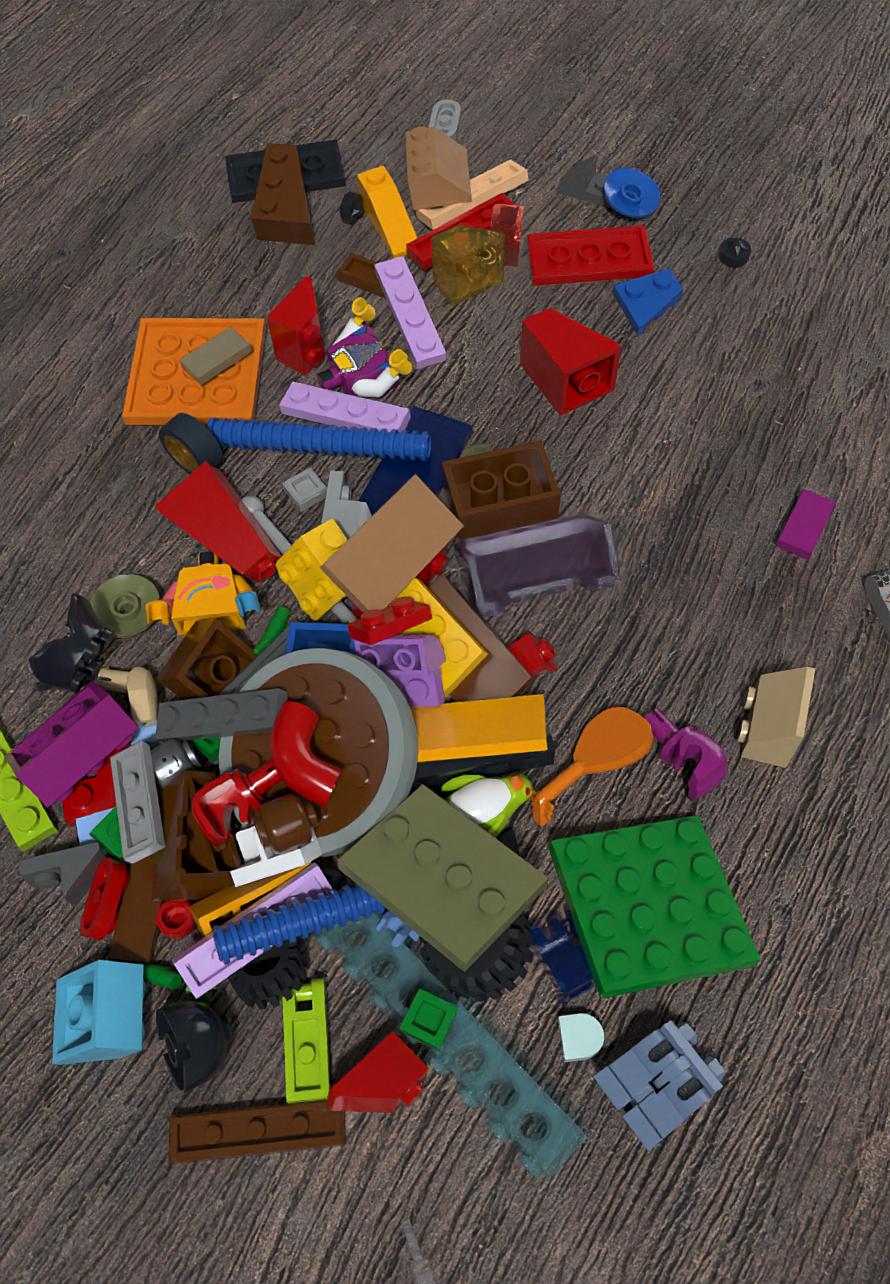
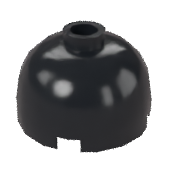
[156,999,232,1092]

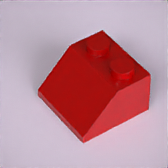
[267,276,325,376]

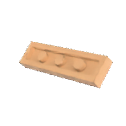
[416,159,529,230]

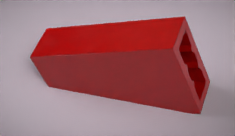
[155,461,282,583]

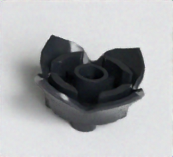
[29,593,115,694]

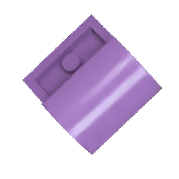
[354,635,446,707]

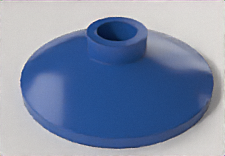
[603,168,661,218]

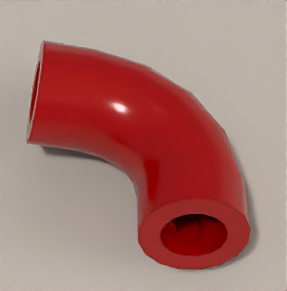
[269,701,342,807]

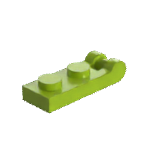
[282,977,331,1104]

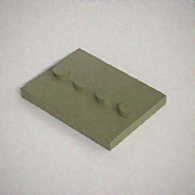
[338,784,548,972]

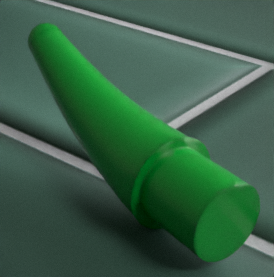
[253,606,290,655]
[124,962,182,990]

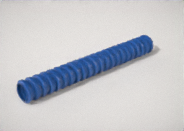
[207,417,431,462]
[213,883,385,965]

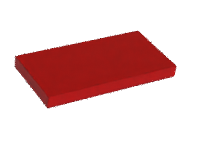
[526,225,654,286]

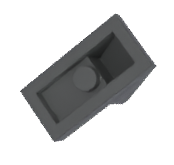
[557,154,612,209]
[19,842,109,907]

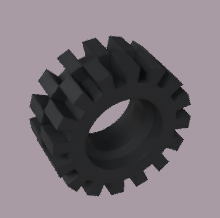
[227,940,307,1009]

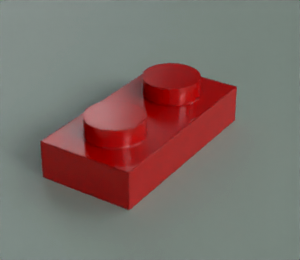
[347,597,432,645]

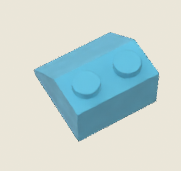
[52,960,146,1065]

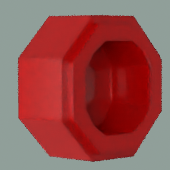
[155,900,196,940]

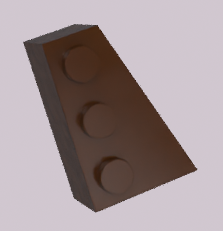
[251,143,315,245]
[151,770,242,901]

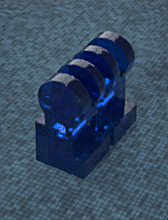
[528,909,595,1005]

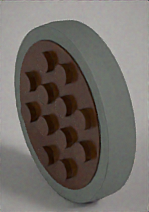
[219,648,418,857]

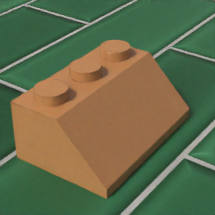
[406,127,472,211]

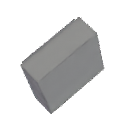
[282,467,327,512]

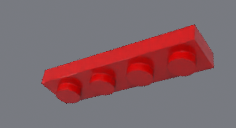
[406,193,520,271]

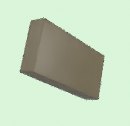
[180,327,252,386]

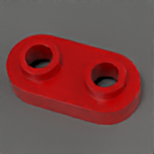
[80,857,129,941]

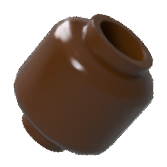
[253,794,318,854]

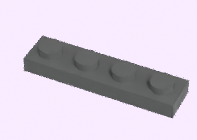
[155,688,288,742]

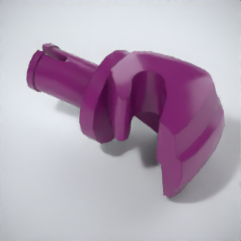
[645,708,728,801]

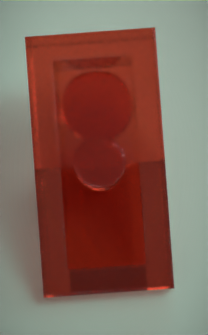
[488,204,524,267]

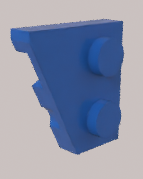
[613,268,683,336]

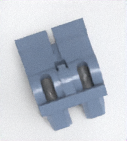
[593,1020,725,1152]

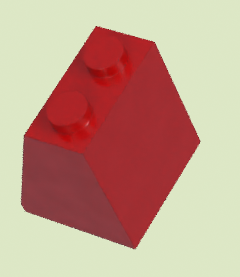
[520,308,621,416]

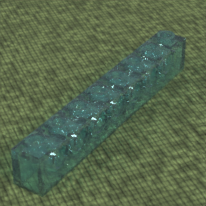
[314,887,588,1182]

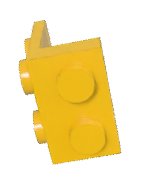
[276,518,348,621]

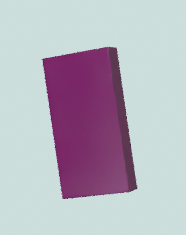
[776,489,836,560]

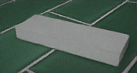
[110,741,165,864]

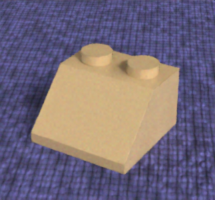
[737,667,815,768]

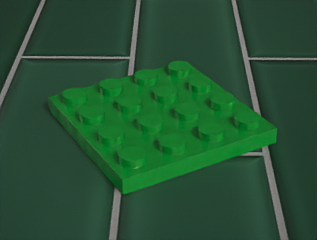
[548,815,761,999]

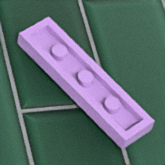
[374,256,446,369]
[279,382,411,433]
[172,863,333,999]

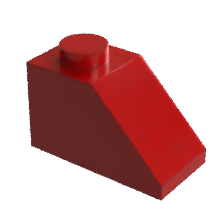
[326,1031,429,1113]

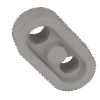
[429,100,461,141]

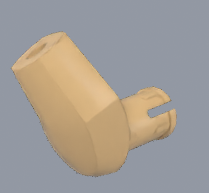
[97,667,159,729]

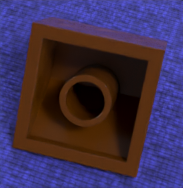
[156,618,257,700]

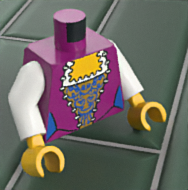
[316,297,412,398]

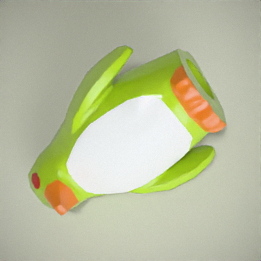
[441,773,533,838]

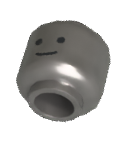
[151,739,202,790]

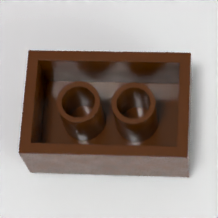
[442,440,561,540]

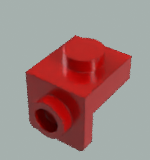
[508,633,558,677]

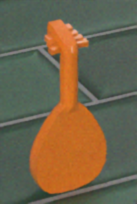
[530,707,654,827]

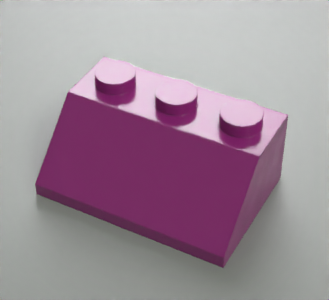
[4,680,139,808]

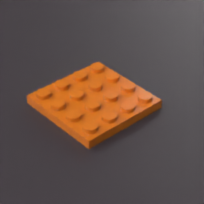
[122,318,266,426]

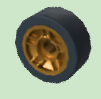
[159,413,223,474]

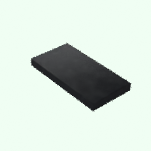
[225,139,346,203]

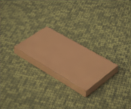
[319,474,464,613]

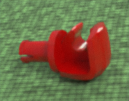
[192,758,282,846]

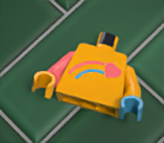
[145,552,261,636]

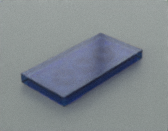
[358,405,473,516]

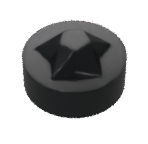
[340,191,364,224]
[719,237,751,267]

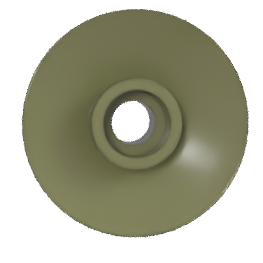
[90,574,160,638]

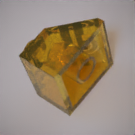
[431,225,505,306]

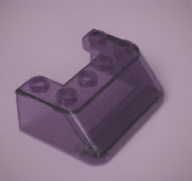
[453,515,621,616]

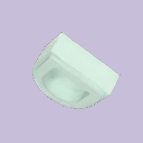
[558,1014,604,1062]

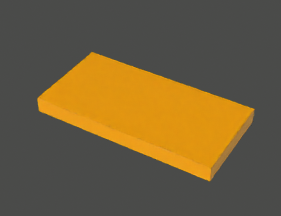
[410,694,547,762]

